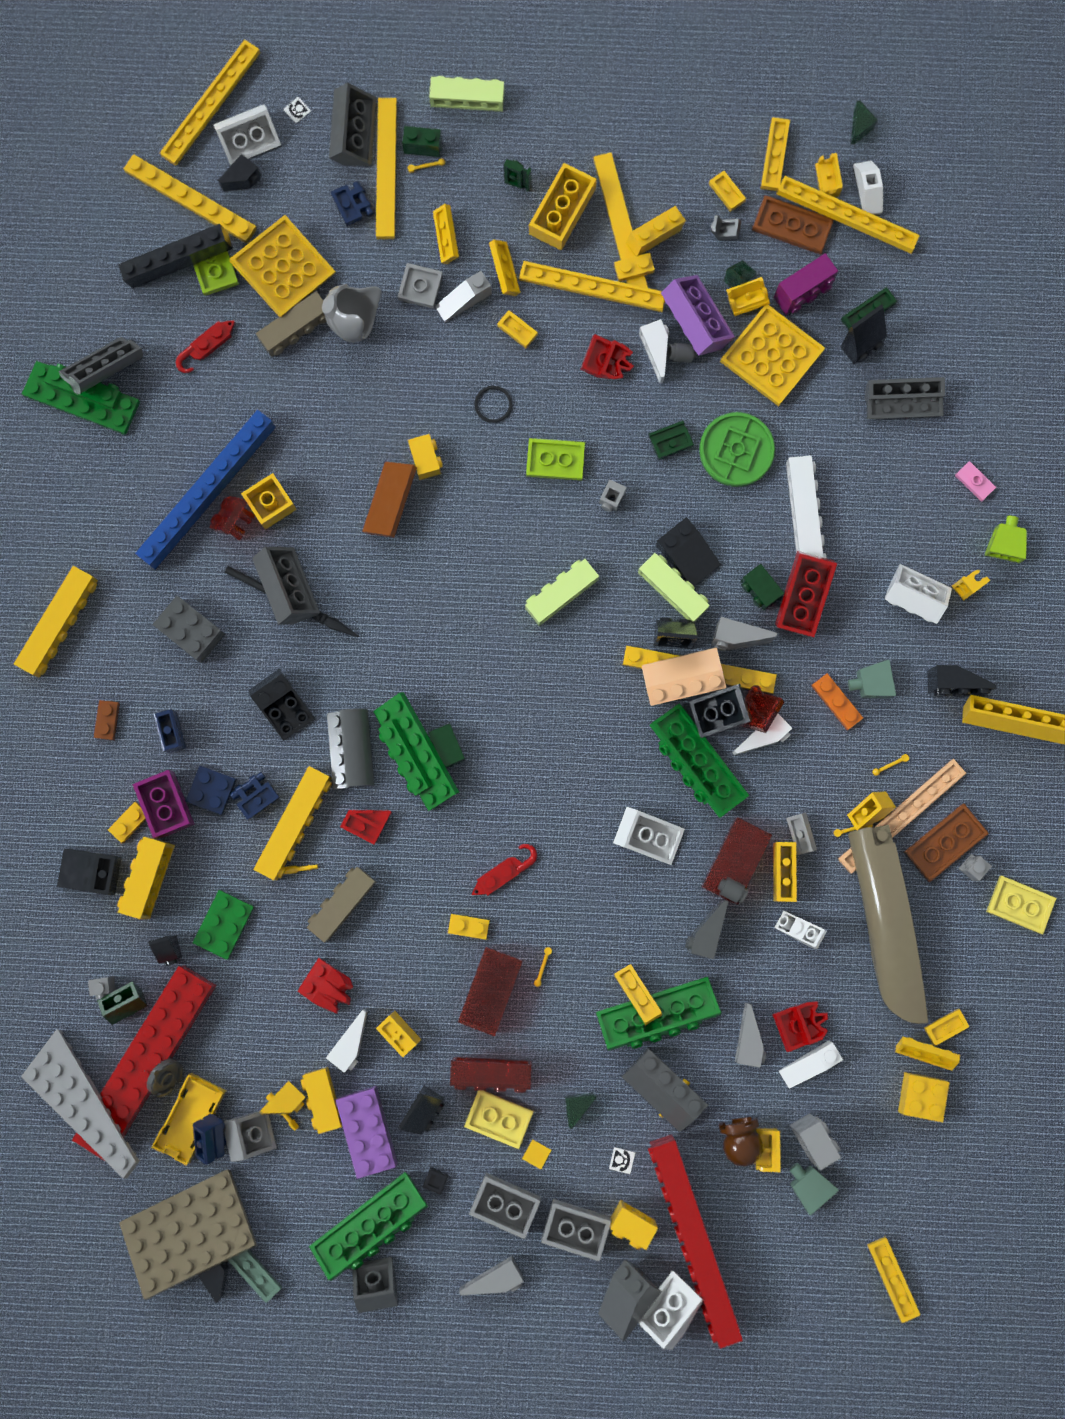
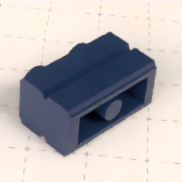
[153,709,186,753]
[193,1114,226,1165]

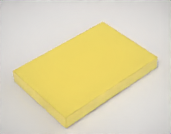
[986,876,1056,934]
[464,1089,534,1149]

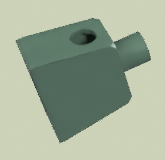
[848,660,896,698]
[789,1163,839,1216]

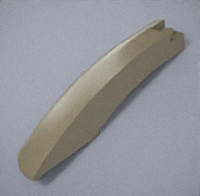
[848,825,928,1024]

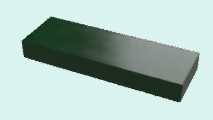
[841,287,897,330]

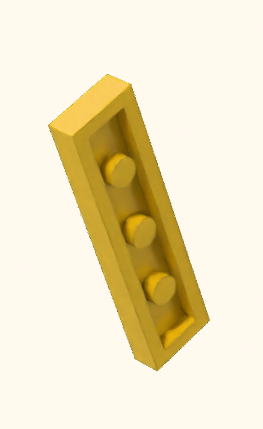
[760,117,790,191]
[867,1237,920,1323]

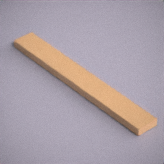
[838,759,966,874]

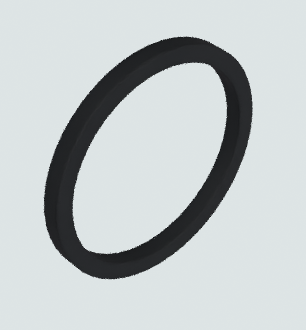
[475,386,512,423]

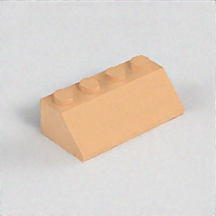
[642,647,726,706]

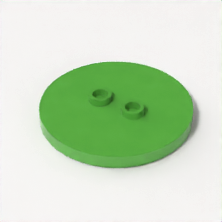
[699,412,775,487]

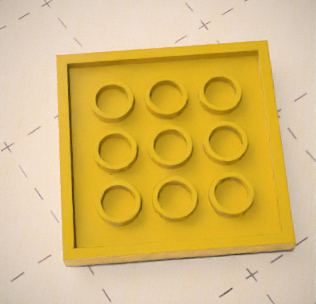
[229,215,336,317]
[720,305,825,407]

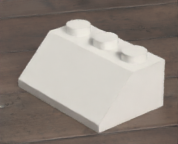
[213,104,281,165]
[885,564,952,624]

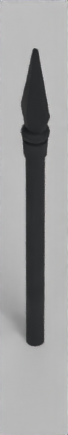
[225,566,359,637]

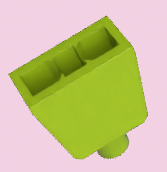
[985,516,1027,563]

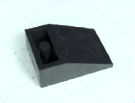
[927,665,996,697]
[248,669,315,741]
[57,848,122,895]

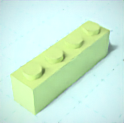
[429,76,504,111]
[638,553,710,623]
[525,559,599,626]

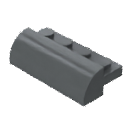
[59,336,143,395]
[865,377,945,419]
[327,709,374,790]

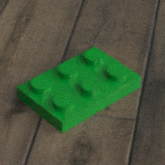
[193,890,254,960]

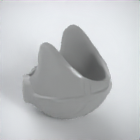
[322,284,382,343]

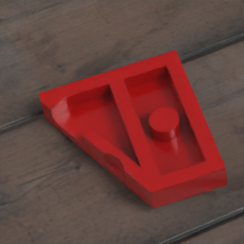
[340,810,392,845]

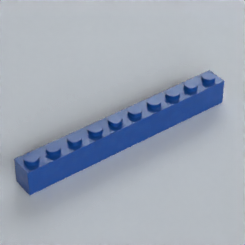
[135,409,276,570]

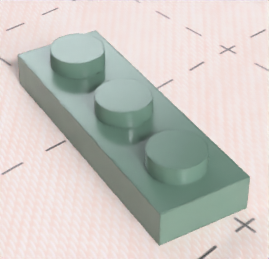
[228,1250,282,1303]

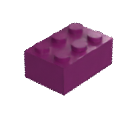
[774,253,838,315]
[132,770,195,839]

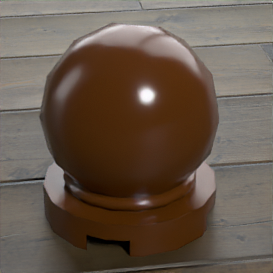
[719,1117,762,1167]

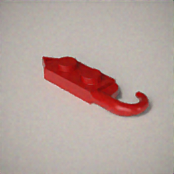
[175,320,235,373]
[472,844,537,896]

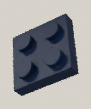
[185,766,237,815]

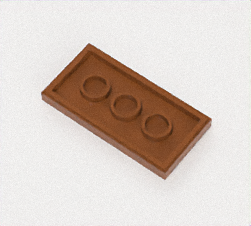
[752,195,834,255]
[362,462,417,538]
[904,803,989,882]

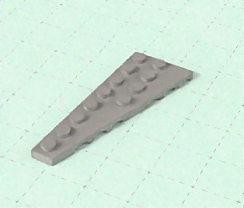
[21,1029,140,1178]

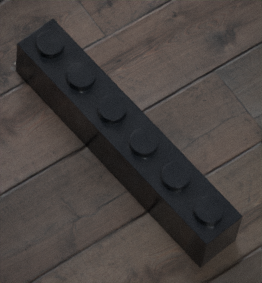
[118,224,233,289]

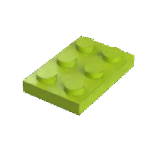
[193,251,239,296]
[526,438,585,481]

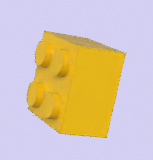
[241,473,297,530]
[898,1072,949,1122]
[610,1200,658,1250]

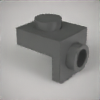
[711,215,742,240]

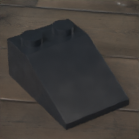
[840,305,887,364]
[656,517,721,587]
[654,618,697,649]
[689,684,752,738]
[398,1085,445,1135]

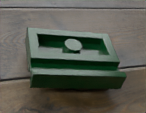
[504,159,532,192]
[648,420,694,460]

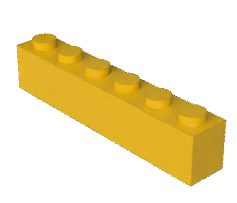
[14,566,98,678]
[962,695,1065,745]
[253,766,332,881]

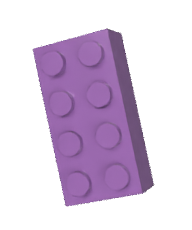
[661,275,735,356]
[336,1086,398,1179]

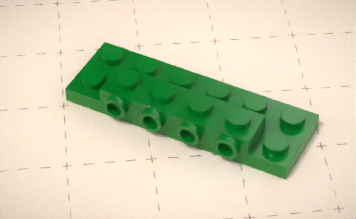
[22,361,140,435]
[373,692,459,811]
[649,703,749,818]
[596,977,721,1051]
[309,1172,428,1281]

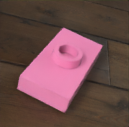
[955,461,996,502]

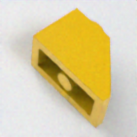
[847,792,896,830]
[259,1081,306,1115]

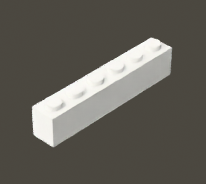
[786,456,827,558]

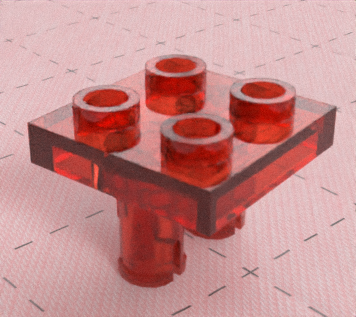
[209,496,255,540]
[740,685,784,733]

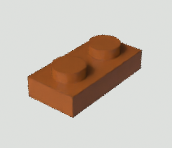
[93,700,120,741]

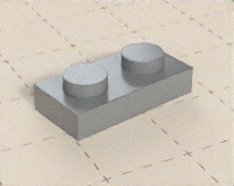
[786,813,817,855]

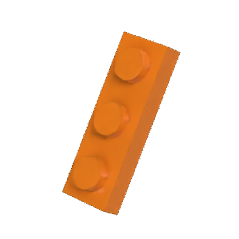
[811,673,863,730]

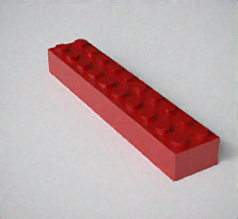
[72,965,217,1161]
[648,1134,743,1349]

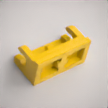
[815,153,843,197]
[726,277,770,317]
[952,570,990,601]
[376,1011,422,1057]
[755,1128,781,1172]

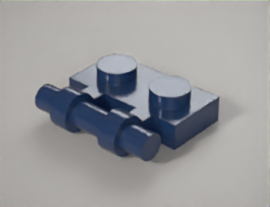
[330,181,375,226]
[230,772,280,820]

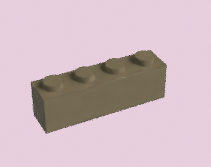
[255,291,326,357]
[307,867,377,943]

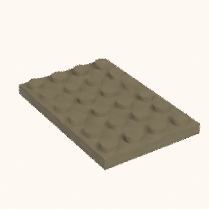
[119,1169,257,1300]

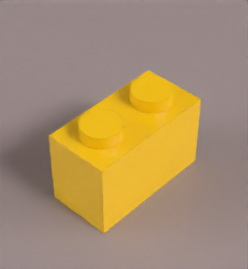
[408,434,443,480]

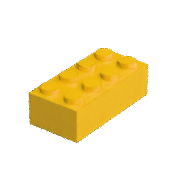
[529,163,596,251]
[117,836,175,919]

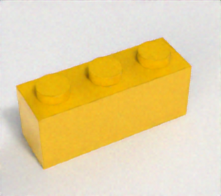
[626,206,686,256]
[773,842,797,902]
[301,1067,342,1134]

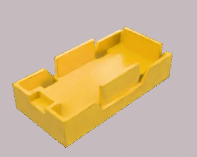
[151,1073,226,1165]

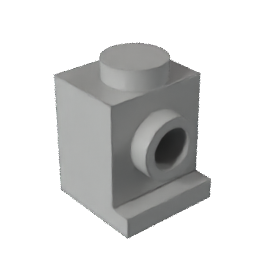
[599,479,627,512]
[958,854,992,881]
[88,976,116,999]

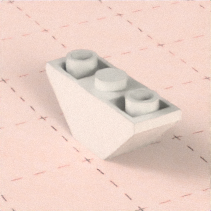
[853,161,883,215]
[775,911,827,949]

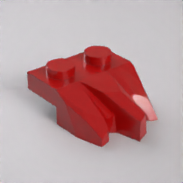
[580,334,634,379]
[297,958,353,1014]
[773,1001,828,1052]

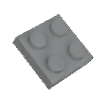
[397,263,443,309]

